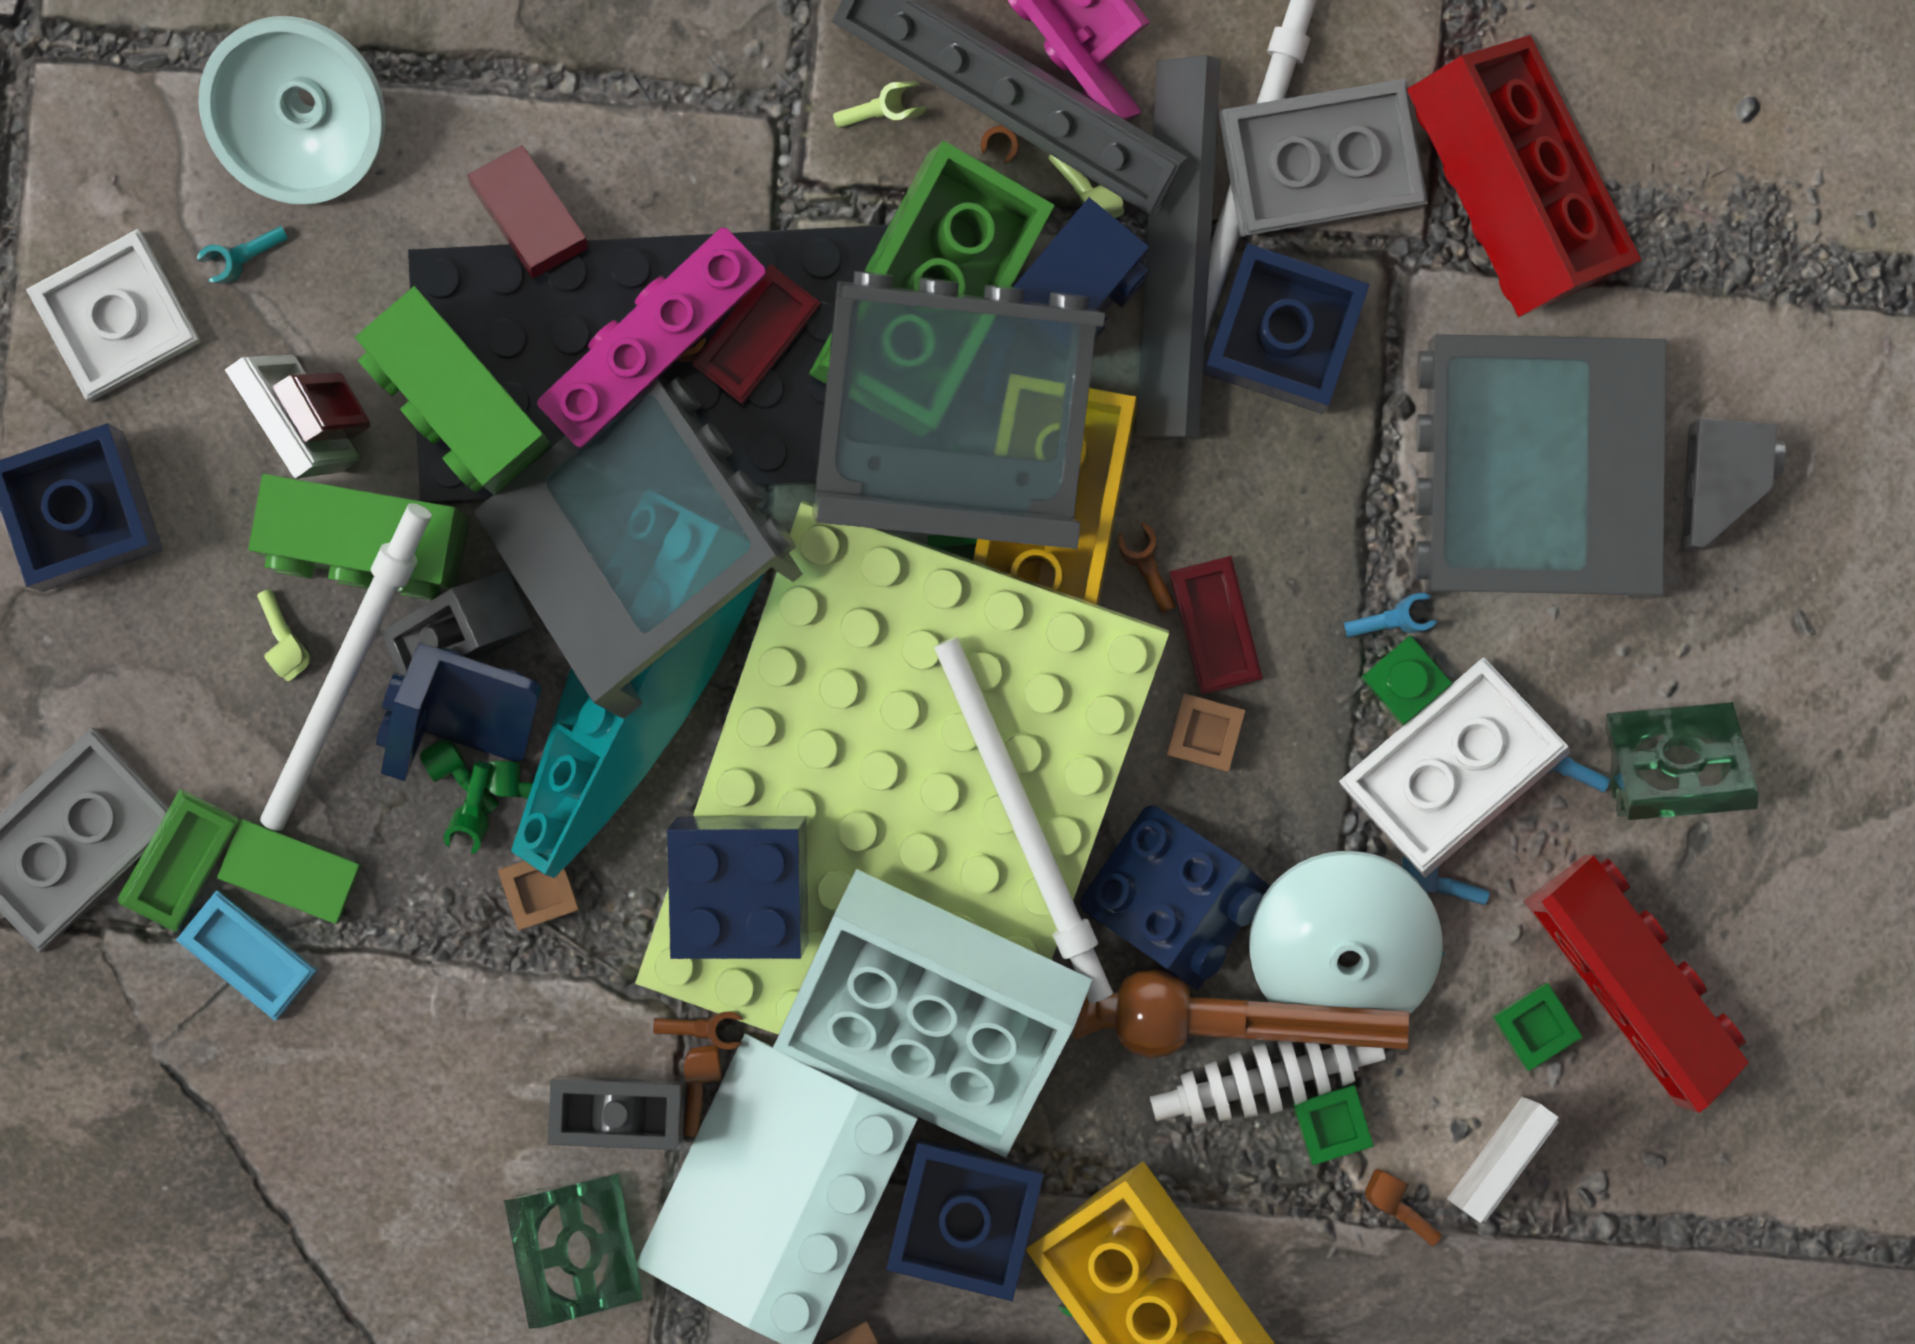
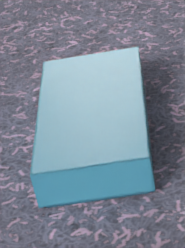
[176,890,318,1021]

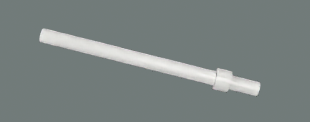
[1205,0,1317,340]
[260,504,432,831]
[934,637,1113,1003]

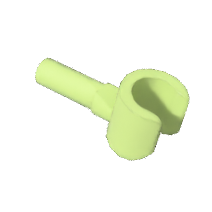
[833,80,926,128]
[1048,155,1124,218]
[257,589,310,681]

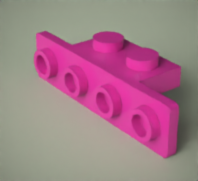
[1007,0,1151,122]
[537,227,766,448]

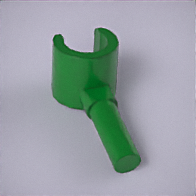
[420,740,499,814]
[443,761,490,854]
[486,761,533,800]

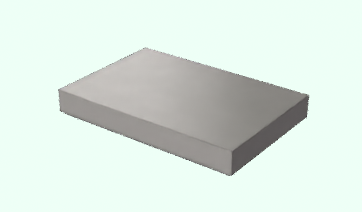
[1218,78,1428,237]
[0,728,169,952]

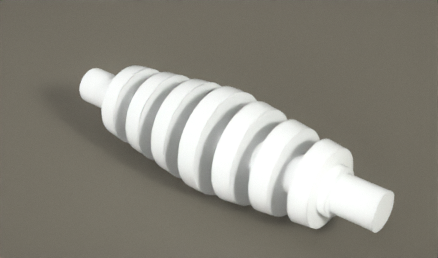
[1150,1041,1386,1125]

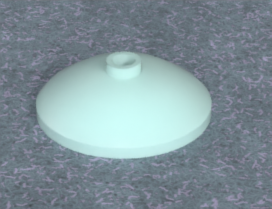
[198,16,386,204]
[1249,851,1443,1014]

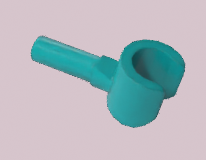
[197,226,288,284]

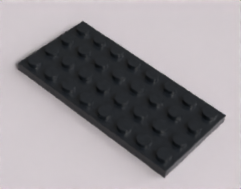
[408,225,927,504]

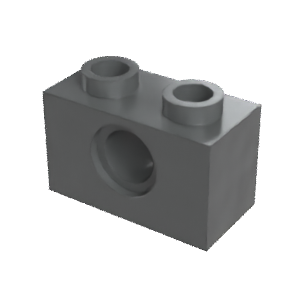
[548,1076,686,1151]

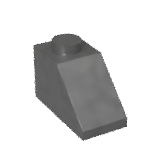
[1680,418,1786,552]
[381,570,534,675]

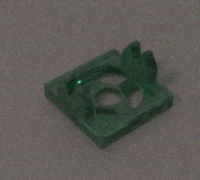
[1605,702,1759,820]
[504,1173,643,1329]

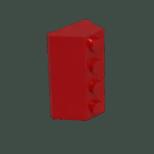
[1406,35,1642,317]
[1523,855,1749,1113]

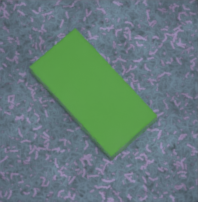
[117,788,239,932]
[217,819,362,924]

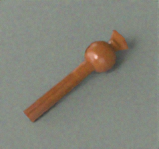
[1073,969,1410,1058]

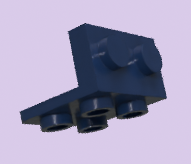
[376,642,541,781]
[1080,805,1270,991]

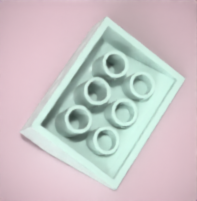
[772,869,1092,1158]
[635,1033,918,1344]

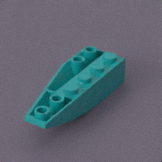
[511,491,765,878]

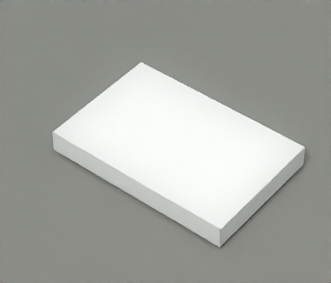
[1339,657,1570,878]

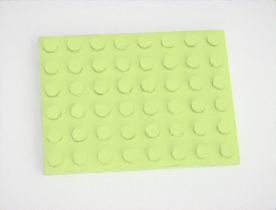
[635,501,1170,1035]

